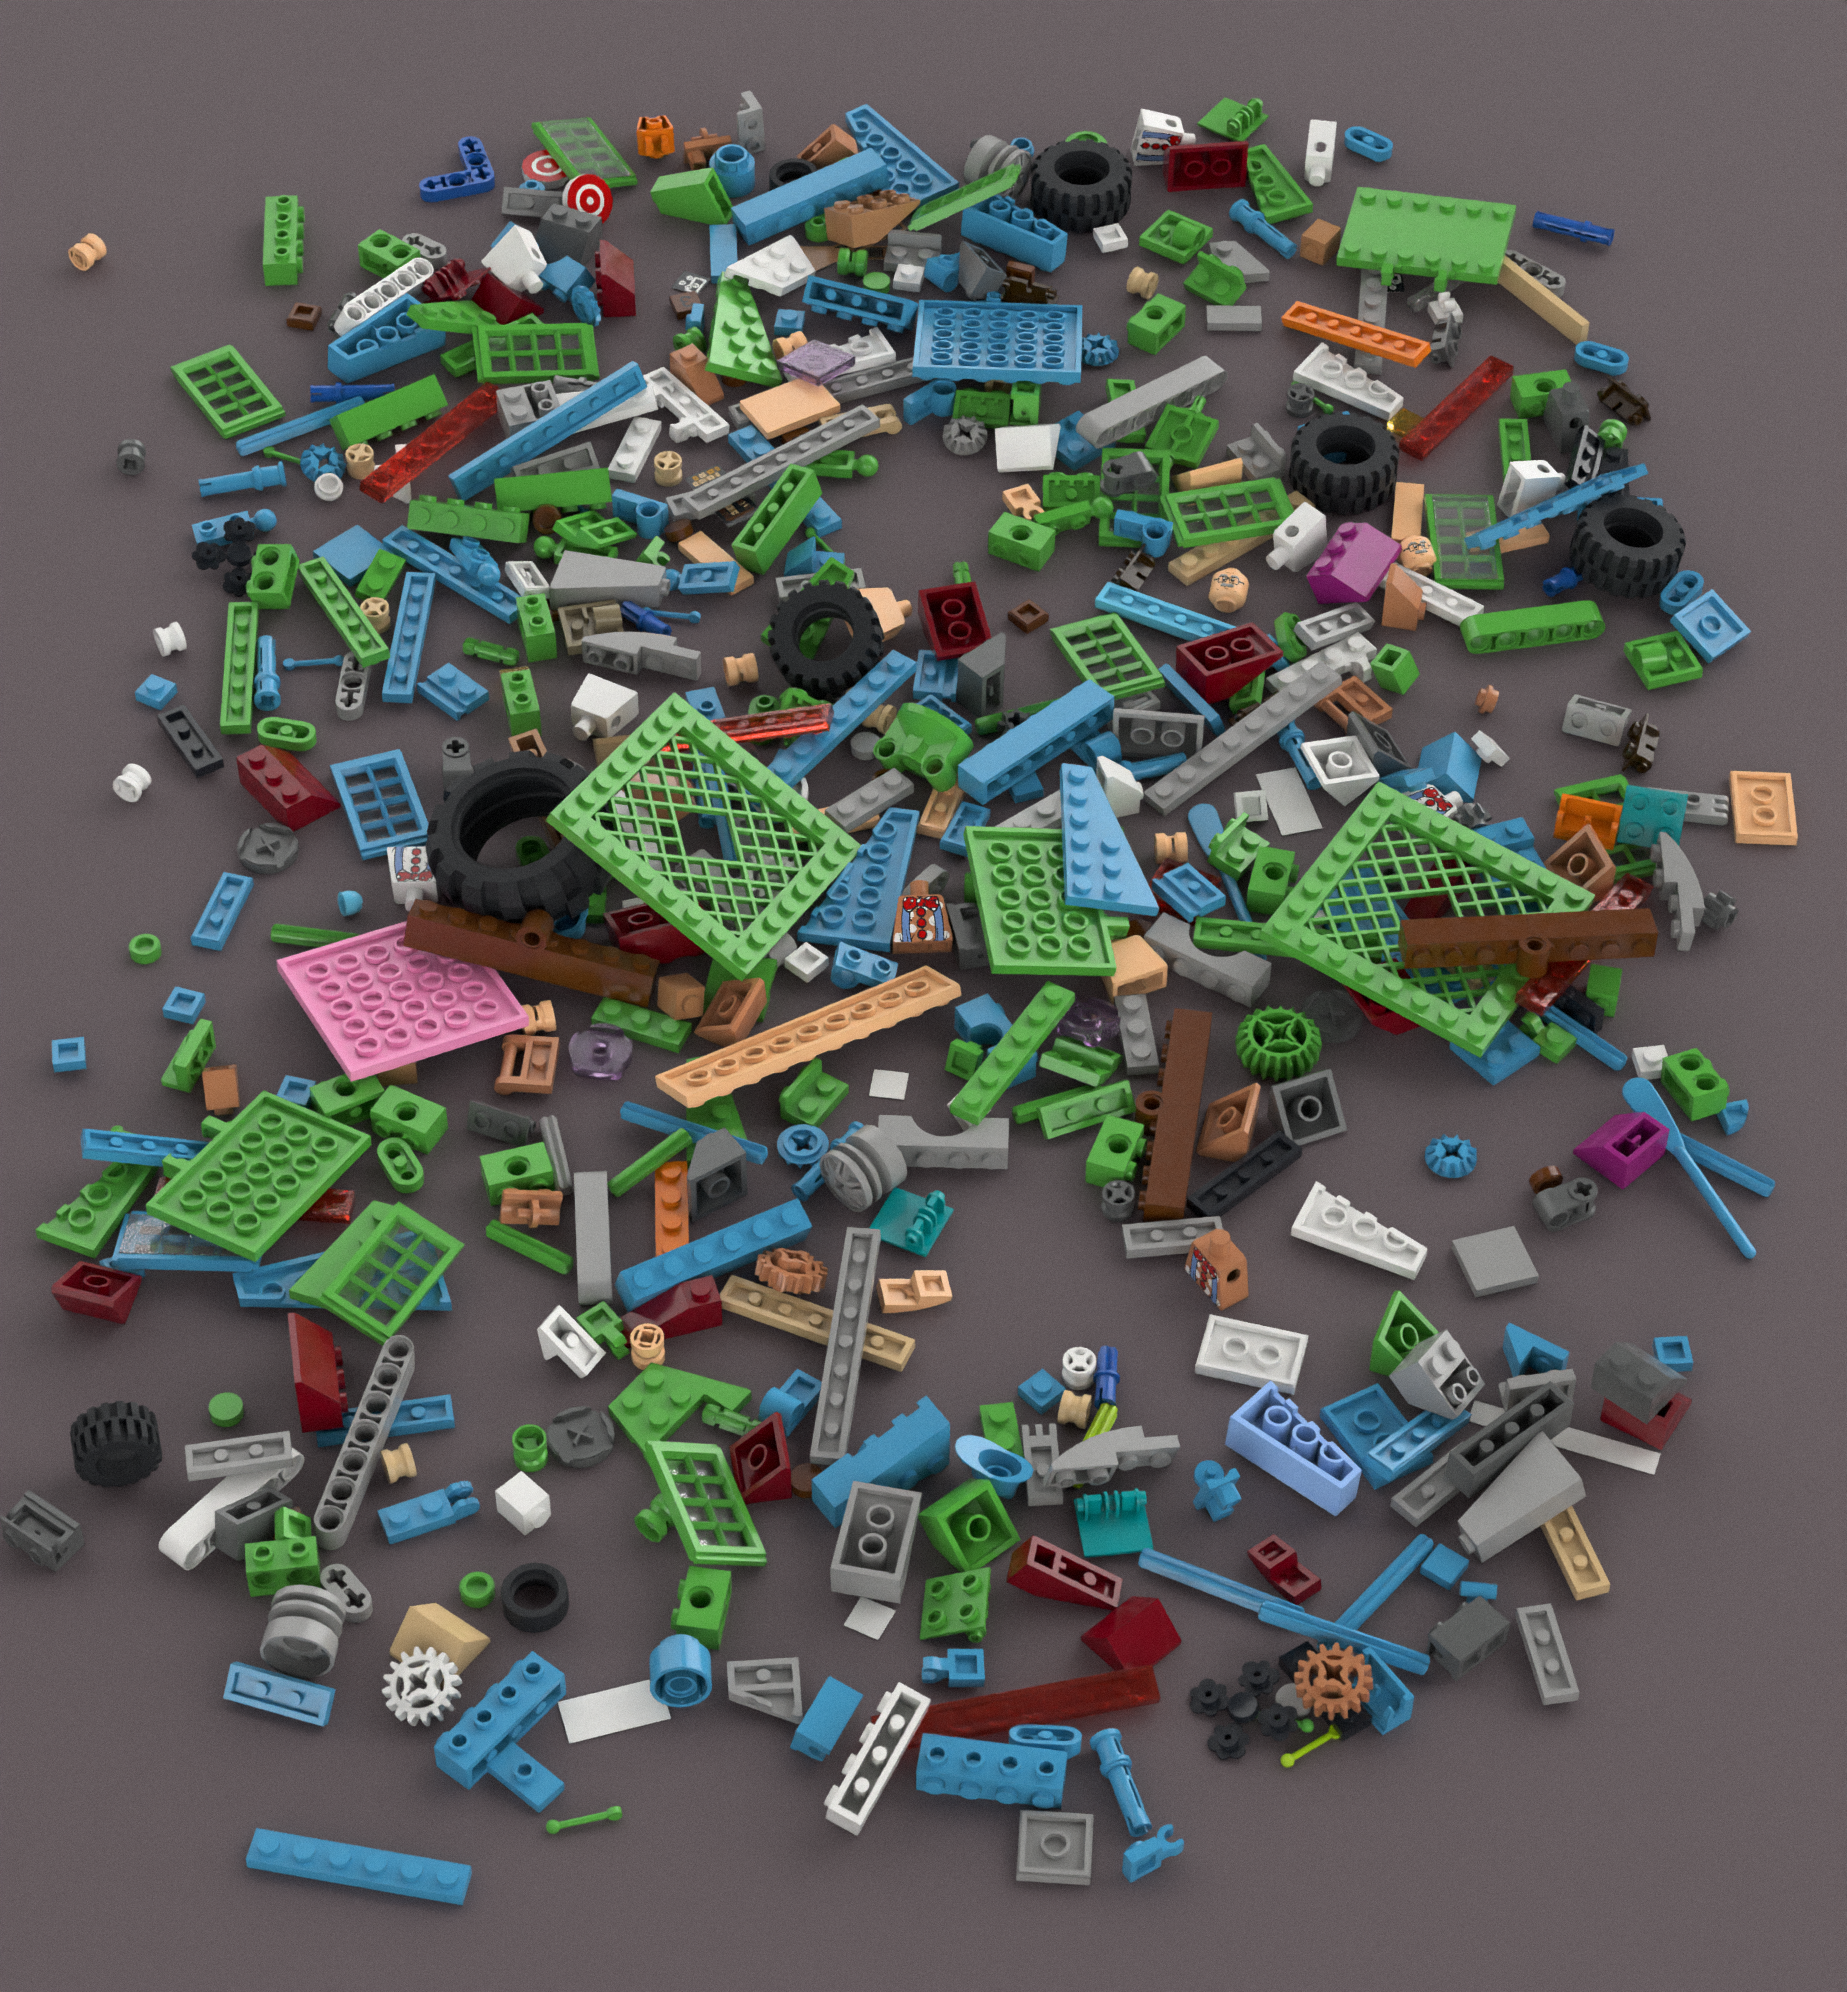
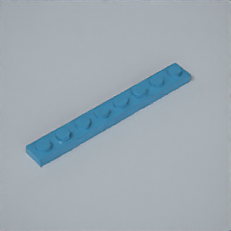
[448,361,647,501]
[745,650,917,809]

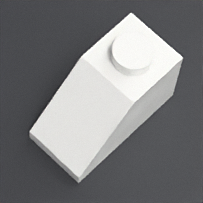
[1096,756,1144,818]

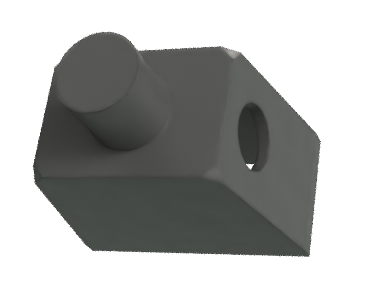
[1543,382,1589,453]

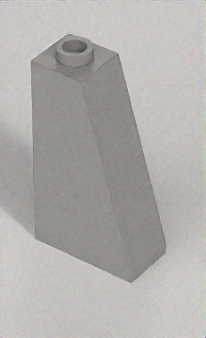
[549,550,670,610]
[1457,1431,1586,1563]

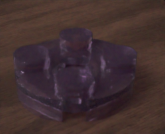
[1057,997,1121,1047]
[568,1023,633,1081]

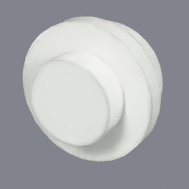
[314,473,343,501]

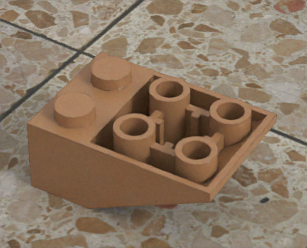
[824,190,920,248]

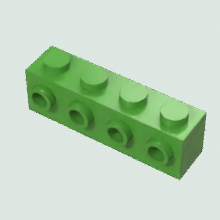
[263,195,305,286]
[329,374,448,450]
[732,463,822,575]
[494,468,612,514]
[407,495,530,543]

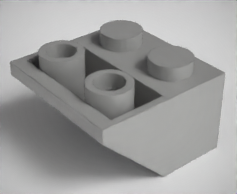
[496,380,560,439]
[1389,1329,1485,1420]

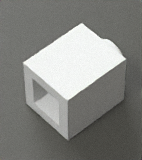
[495,1471,551,1535]

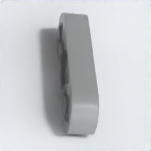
[1505,250,1566,298]
[335,651,371,721]

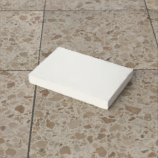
[1195,1314,1309,1395]

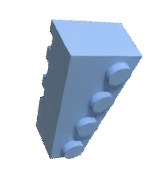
[1225,1380,1362,1517]

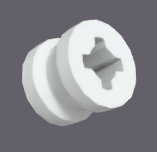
[153,621,187,657]
[113,763,151,802]
[1062,1347,1096,1390]

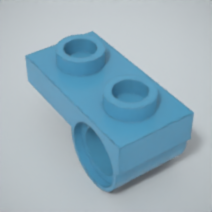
[924,252,960,292]
[903,378,956,425]
[612,489,669,539]
[1114,509,1173,558]
[1070,730,1122,772]
[831,942,898,989]
[758,1369,822,1438]

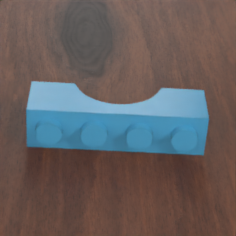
[491,221,596,303]

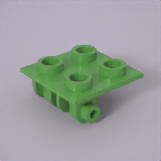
[1197,97,1269,142]
[920,1567,991,1643]

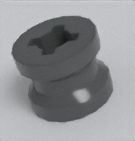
[1285,383,1315,418]
[116,439,146,475]
[1101,1180,1135,1222]

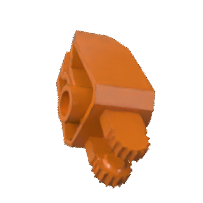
[636,115,675,159]

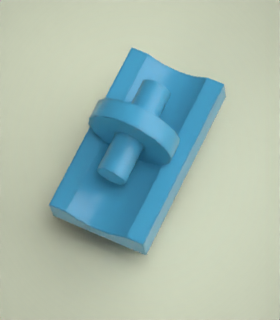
[1192,1460,1242,1522]

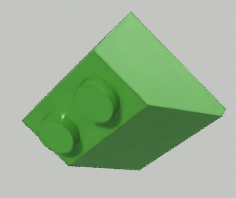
[918,1478,1021,1573]

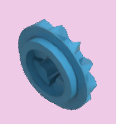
[571,285,601,327]
[1081,333,1119,366]
[300,443,346,482]
[777,1124,829,1169]
[1425,1134,1477,1178]

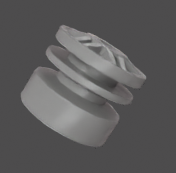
[964,135,1033,200]
[819,1124,907,1212]
[260,1584,346,1678]

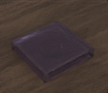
[777,339,856,387]

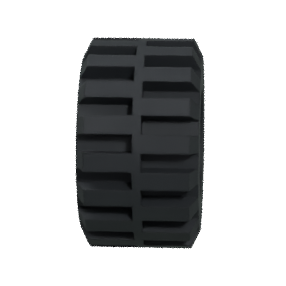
[70,1401,162,1488]

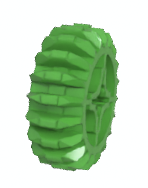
[1235,1004,1322,1082]

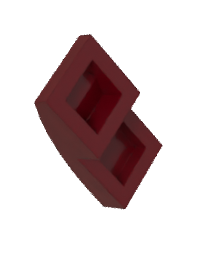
[1247,1534,1322,1605]

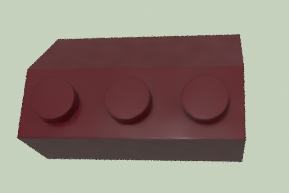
[1163,141,1249,192]
[236,744,341,832]
[602,901,705,964]
[288,1312,349,1433]

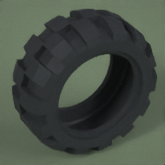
[425,750,614,928]

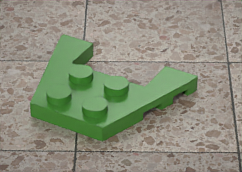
[608,1362,752,1474]

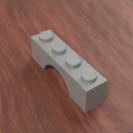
[1144,912,1272,1008]
[878,1115,1009,1170]

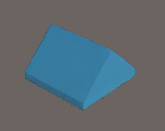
[1418,732,1482,803]

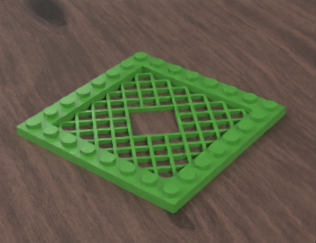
[545,692,861,982]
[1259,781,1595,1058]

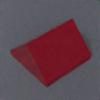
[471,273,544,325]
[51,1261,142,1325]
[729,1412,792,1504]
[1081,1596,1182,1685]

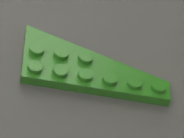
[704,271,782,388]

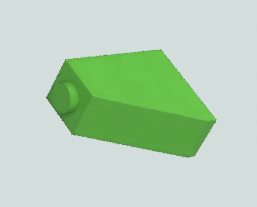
[650,167,733,225]

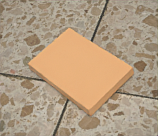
[740,373,840,440]
[1729,771,1798,846]

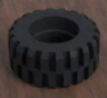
[1030,139,1132,234]
[1289,412,1399,515]
[1569,494,1686,599]
[768,579,884,699]

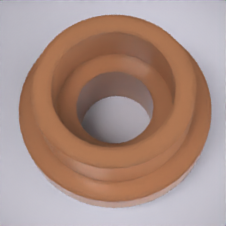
[1475,684,1499,714]

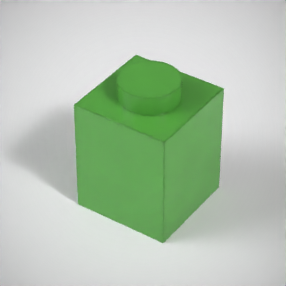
[1370,643,1420,695]
[1586,964,1622,1017]

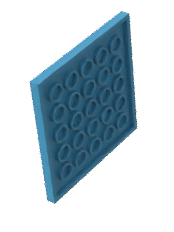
[912,300,1083,385]

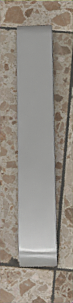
[1076,356,1228,449]
[314,1335,415,1550]

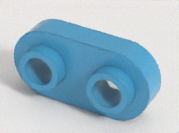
[1344,126,1393,162]
[1574,341,1629,376]
[1659,570,1704,615]
[1009,1724,1082,1760]

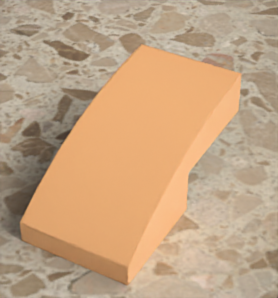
[876,1270,952,1313]

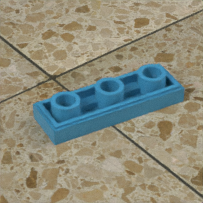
[1376,767,1435,793]

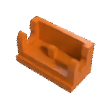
[1553,793,1623,850]

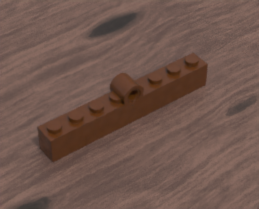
[403,899,660,1008]
[1398,908,1658,978]
[1134,1008,1213,1223]

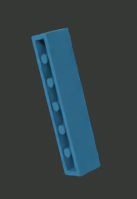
[731,148,889,246]
[958,679,1114,805]
[614,1198,813,1313]

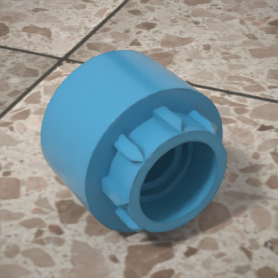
[709,144,755,198]
[649,1634,712,1707]

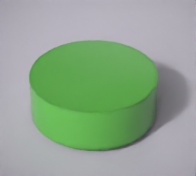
[863,272,890,294]
[129,934,162,964]
[208,1392,244,1427]
[459,1572,495,1608]

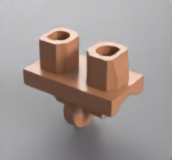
[683,128,732,171]
[499,1188,563,1228]

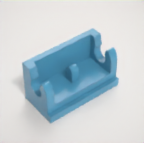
[1352,1646,1414,1735]
[790,1676,864,1761]

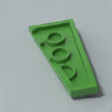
[761,557,854,660]
[686,1055,747,1169]
[289,1200,401,1308]

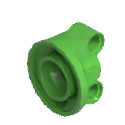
[873,702,974,792]

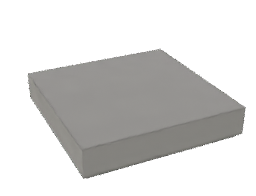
[1451,1226,1539,1298]
[1016,1810,1094,1885]

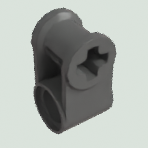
[1100,451,1157,497]
[442,736,473,791]
[1532,1177,1598,1232]

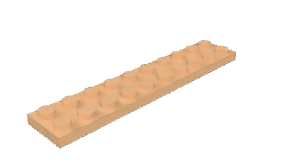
[655,965,962,1108]

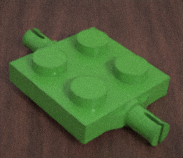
[1145,395,1219,473]

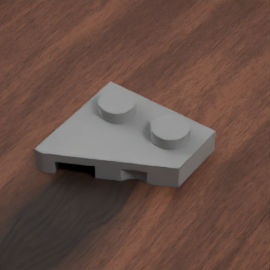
[1208,241,1270,283]
[727,1657,803,1724]

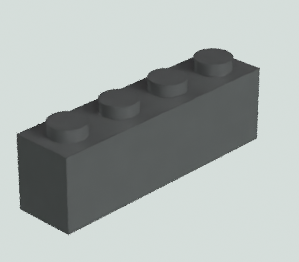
[1445,1381,1574,1498]

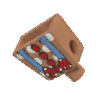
[892,880,953,954]
[1184,1229,1249,1311]

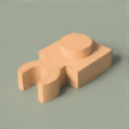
[1002,484,1045,521]

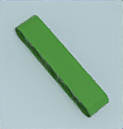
[1459,600,1605,654]

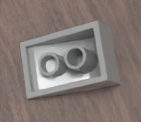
[830,1481,922,1604]

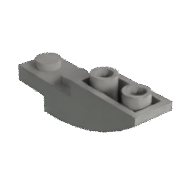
[582,632,701,681]
[1650,832,1705,951]
[1043,1426,1180,1488]

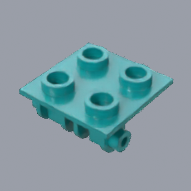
[1617,785,1688,848]
[869,1187,954,1257]
[1073,1488,1154,1558]

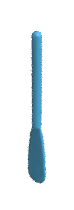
[1188,803,1267,960]
[1622,1077,1756,1259]

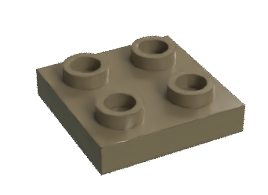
[558,599,624,656]

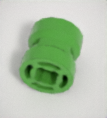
[837,248,868,277]
[512,1424,548,1472]
[634,1493,675,1542]

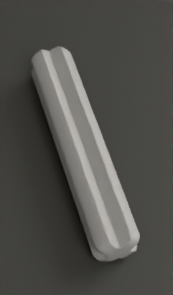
[540,1115,573,1196]

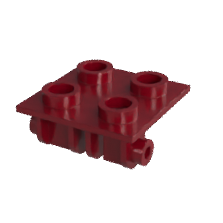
[421,258,491,304]

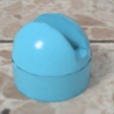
[338,890,363,917]

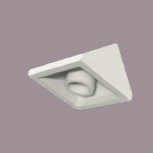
[995,424,1061,472]
[1300,735,1380,806]

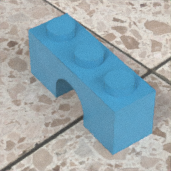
[954,993,1038,1089]

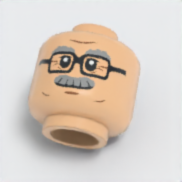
[1397,535,1437,577]
[1209,568,1249,613]

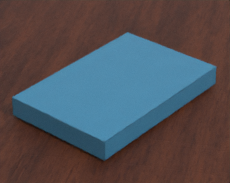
[1320,1383,1434,1490]

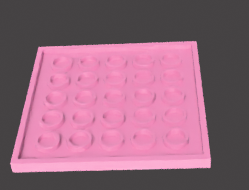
[277,921,529,1082]

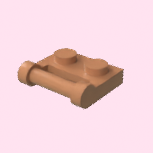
[1313,676,1393,735]
[494,1034,560,1095]

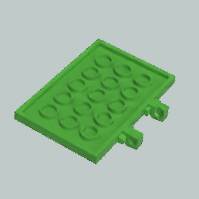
[1337,187,1516,292]
[963,826,1130,976]
[146,1090,371,1262]

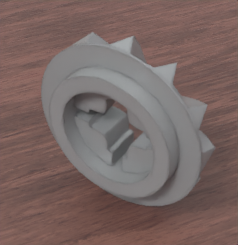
[942,414,987,455]

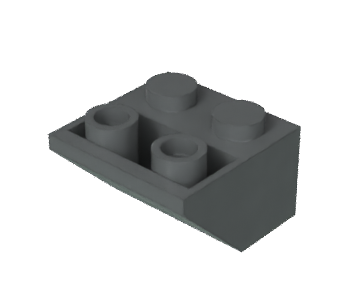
[957,632,1006,718]

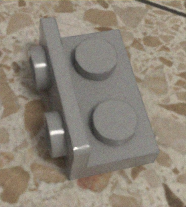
[736,90,766,154]
[884,230,942,272]
[1226,423,1287,481]
[1562,694,1632,746]
[1497,1368,1576,1412]

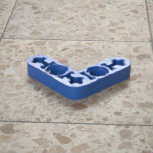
[419,136,495,202]

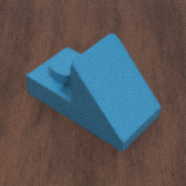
[784,536,845,577]
[1502,1323,1569,1378]

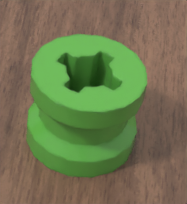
[673,326,707,352]
[1598,419,1627,448]

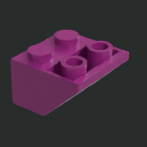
[1573,1112,1670,1189]

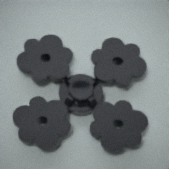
[192,517,257,597]
[1190,1660,1298,1760]

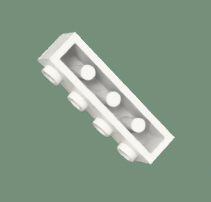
[824,1682,931,1836]

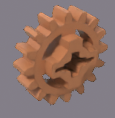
[754,1248,828,1295]
[1294,1643,1373,1720]

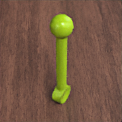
[1280,1725,1340,1768]

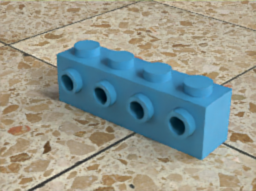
[802,275,919,333]
[434,1651,566,1790]
[916,1733,1068,1809]

